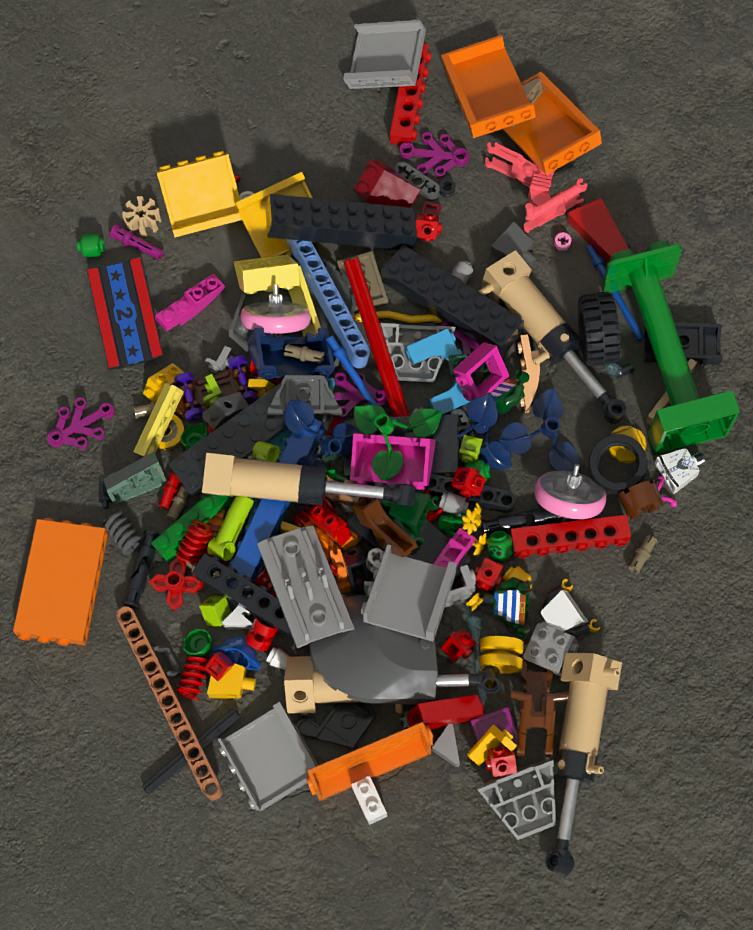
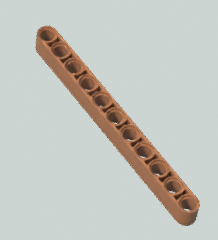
[117,607,223,800]

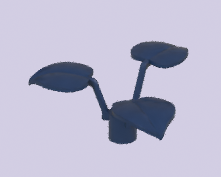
[499,388,580,472]
[459,392,512,470]
[284,400,363,467]

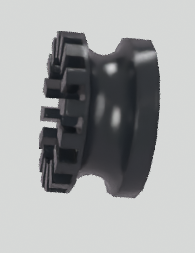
[439,179,455,198]

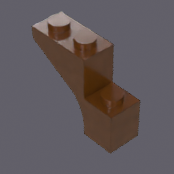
[352,497,417,558]

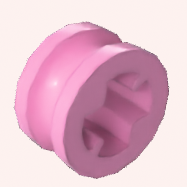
[554,233,571,251]

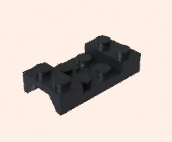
[644,322,722,365]

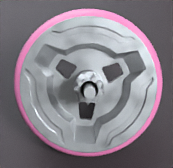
[240,284,311,337]
[534,464,606,523]

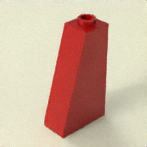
[567,198,629,263]
[406,695,484,730]

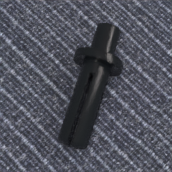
[99,481,111,509]

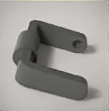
[153,646,182,677]

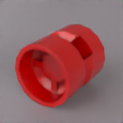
[245,617,278,651]

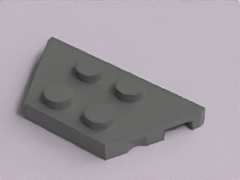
[267,375,342,415]

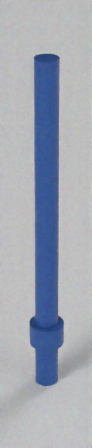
[586,245,644,341]
[326,335,378,405]

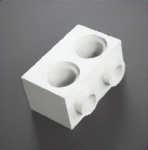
[351,776,387,825]

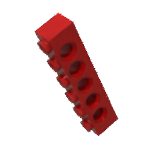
[390,44,432,145]
[510,515,631,558]

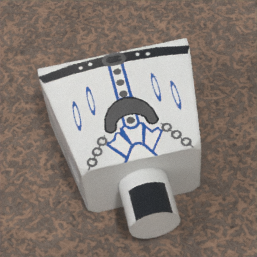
[655,448,705,494]

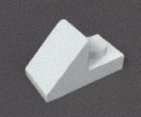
[222,594,252,630]

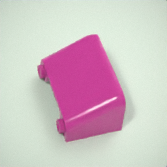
[350,433,436,490]

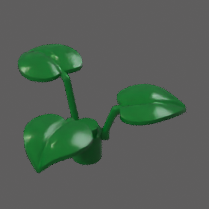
[354,405,442,481]

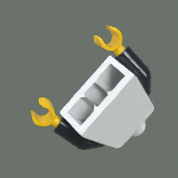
[541,579,600,637]

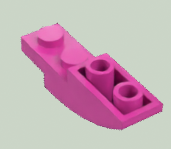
[155,274,225,332]
[433,528,476,568]

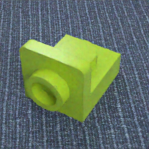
[203,374,223,407]
[459,435,483,463]

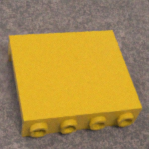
[157,151,242,237]
[235,172,313,258]

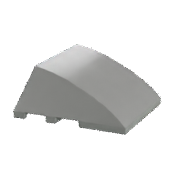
[381,323,456,383]
[477,760,556,840]

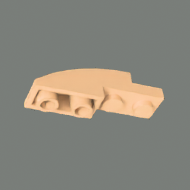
[516,334,540,413]

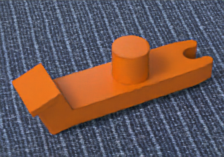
[329,547,352,594]

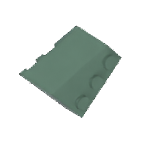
[103,452,167,505]

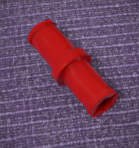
[158,471,179,510]

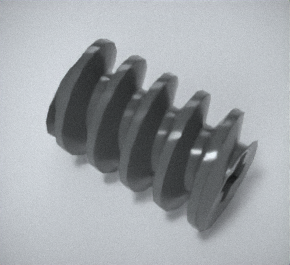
[102,511,141,555]

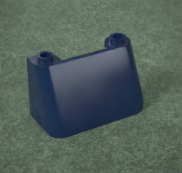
[247,328,335,380]

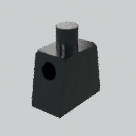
[341,546,371,594]

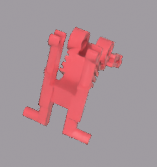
[484,142,588,235]

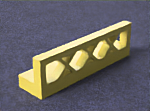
[288,266,321,337]
[133,383,184,457]

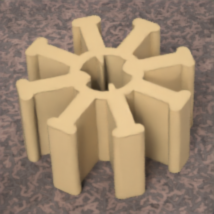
[122,196,162,237]

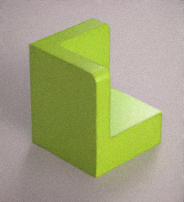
[199,596,231,626]

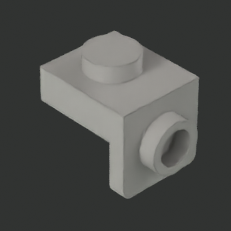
[205,346,234,374]

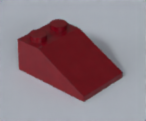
[353,159,422,208]

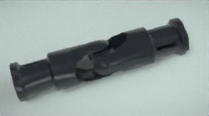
[481,508,561,536]
[122,530,160,609]

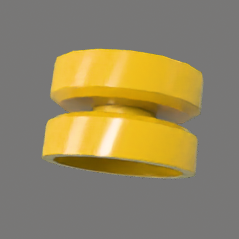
[479,636,523,674]

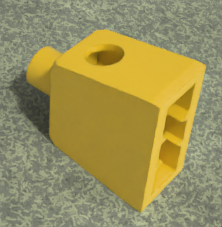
[207,663,256,698]

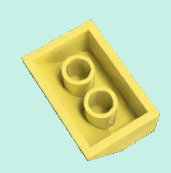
[234,255,299,294]

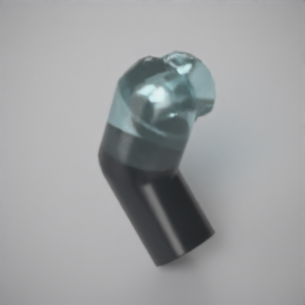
[605,363,634,378]

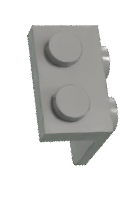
[445,565,476,608]
[523,623,579,677]

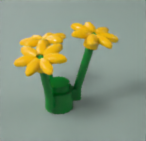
[438,503,487,557]

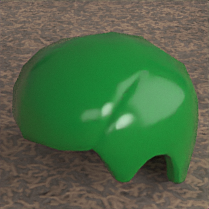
[180,423,209,450]
[183,628,213,657]

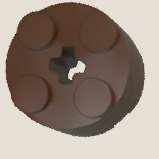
[618,480,663,520]

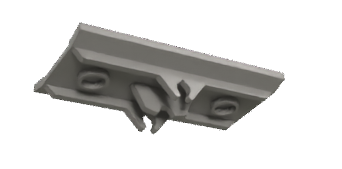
[257,525,354,648]

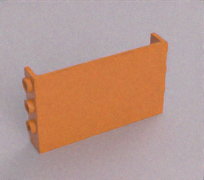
[441,35,536,138]
[503,72,602,175]
[13,518,108,646]
[306,722,433,801]

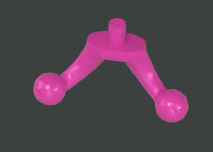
[657,475,677,507]

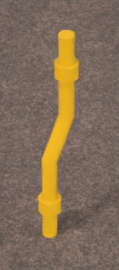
[353,311,442,323]

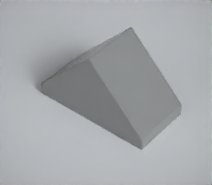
[432,723,460,767]

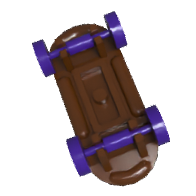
[174,356,259,421]

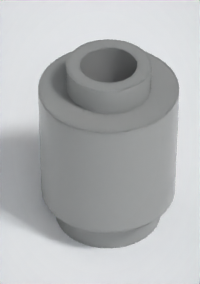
[450,261,474,284]
[439,492,469,516]

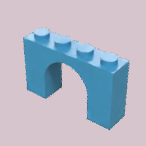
[404,328,477,414]

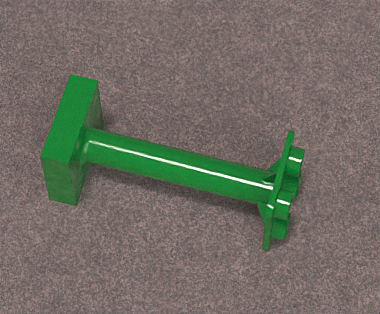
[601,240,740,455]

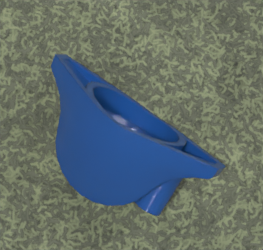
[212,637,261,670]

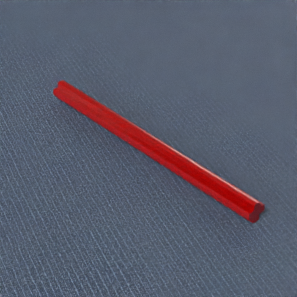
[344,258,410,417]

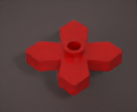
[149,557,203,611]

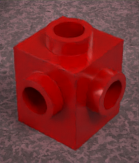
[416,213,442,241]
[451,468,486,497]
[474,558,503,592]
[441,629,477,663]
[485,746,517,777]

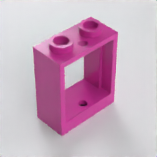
[453,342,509,401]

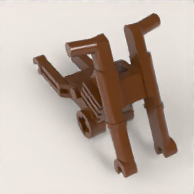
[510,641,568,757]

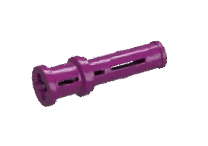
[109,224,164,260]

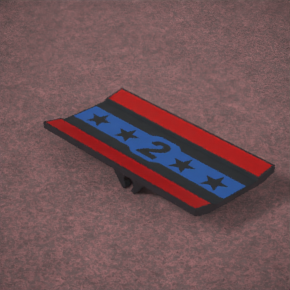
[86,256,164,370]

